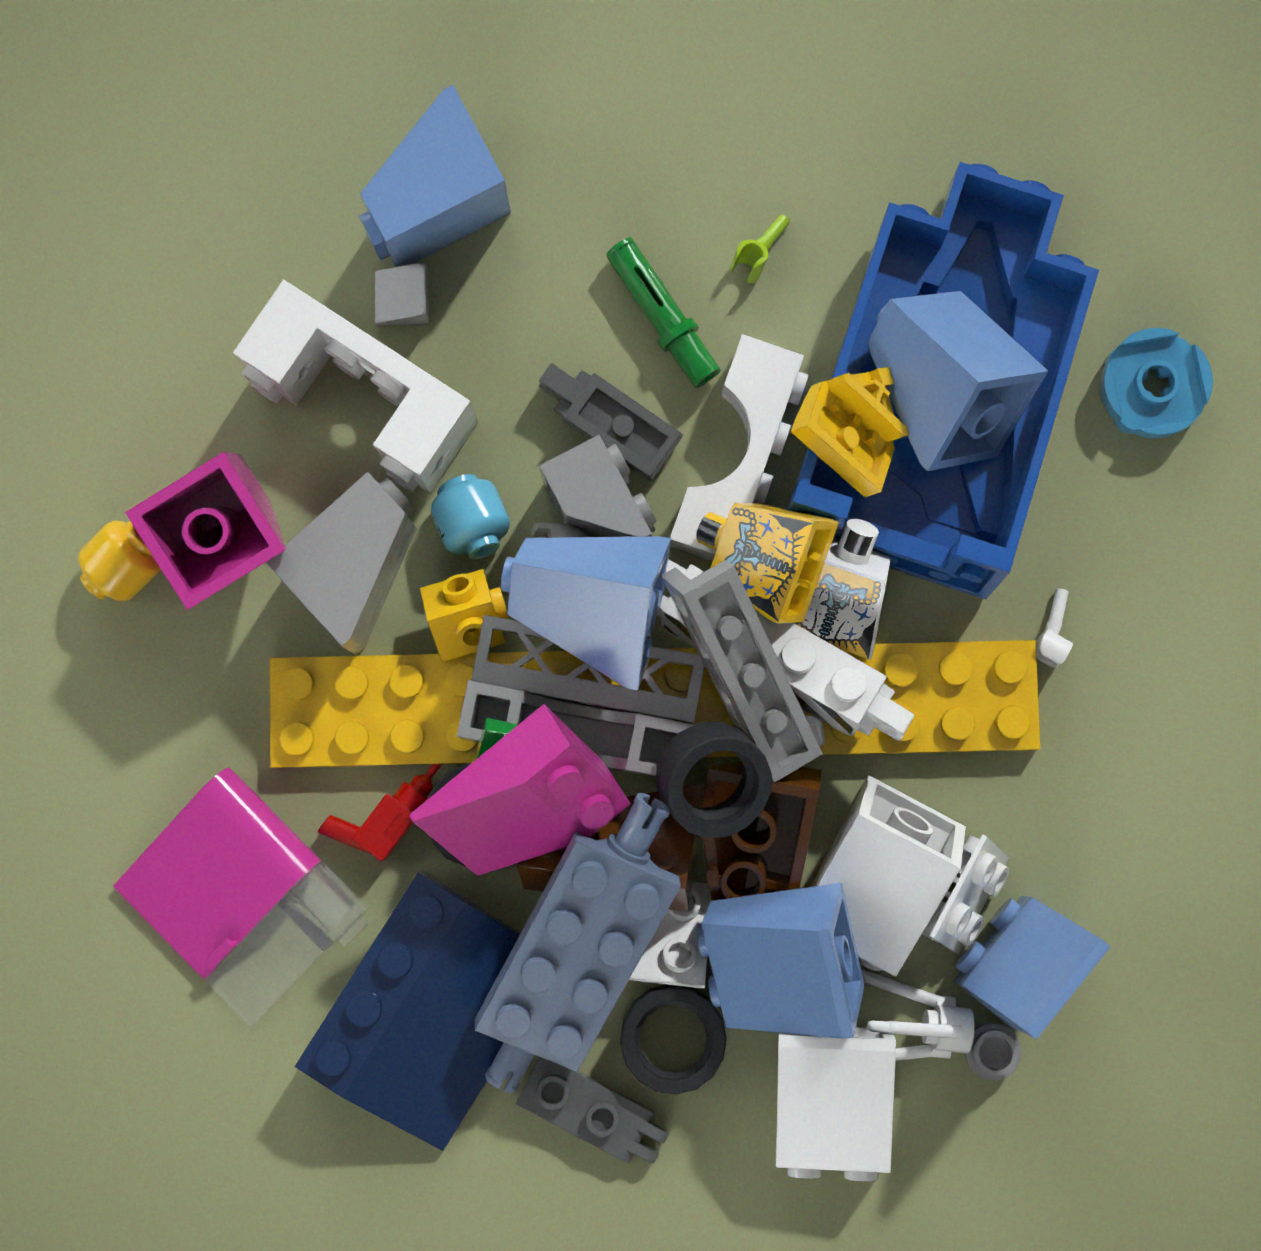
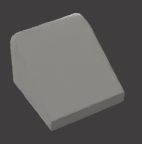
[375,263,430,325]

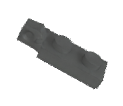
[538,363,683,482]

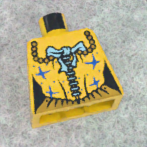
[696,502,839,624]

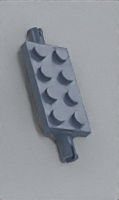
[475,793,681,1093]

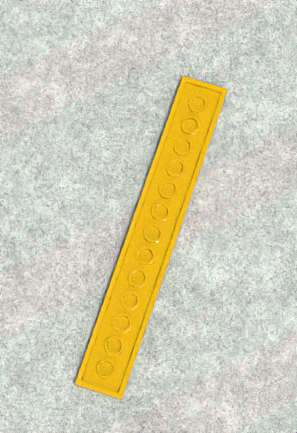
[270,640,1040,768]

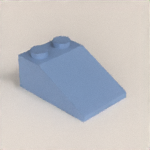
[953,896,1111,1040]

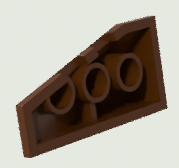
[700,762,822,901]

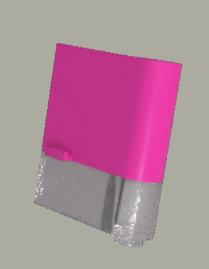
[113,767,369,1027]

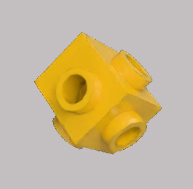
[420,569,510,662]

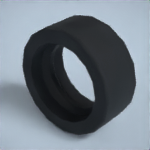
[656,721,772,838]
[620,984,727,1095]

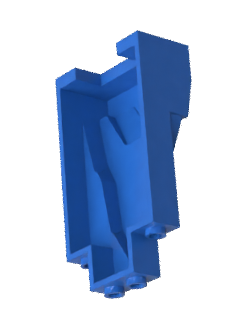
[787,162,1099,600]

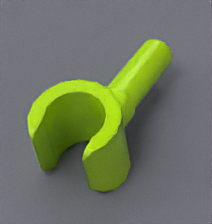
[730,214,790,283]

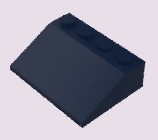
[294,871,521,1151]

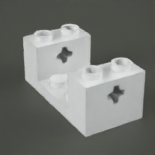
[233,279,478,493]

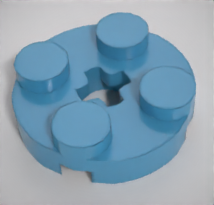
[1100,328,1213,439]

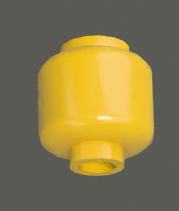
[78,520,161,601]

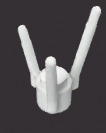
[861,970,974,1061]

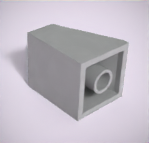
[266,472,417,656]

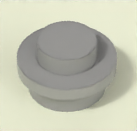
[965,1023,1021,1080]

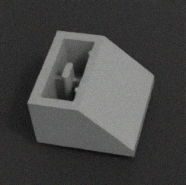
[539,434,656,537]

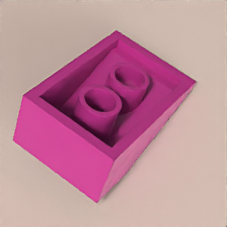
[409,704,631,876]

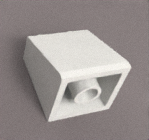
[810,775,966,977]
[776,1027,896,1181]

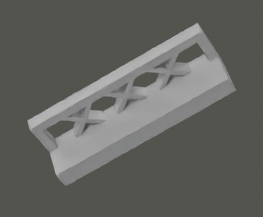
[661,560,823,783]
[471,615,705,724]

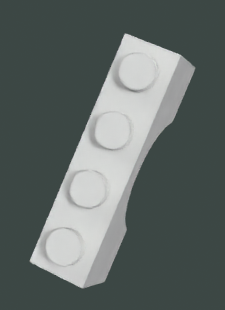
[670,334,809,561]

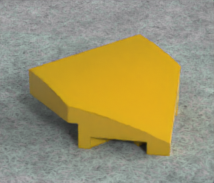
[791,367,909,497]

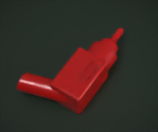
[317,764,442,862]

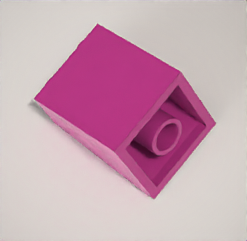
[125,452,287,610]

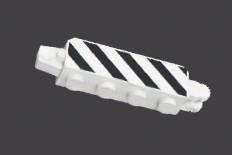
[657,560,914,741]

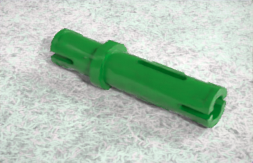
[606,237,721,389]

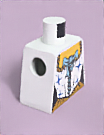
[795,519,891,660]

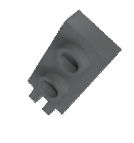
[516,1057,670,1164]

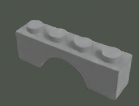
[457,680,693,778]

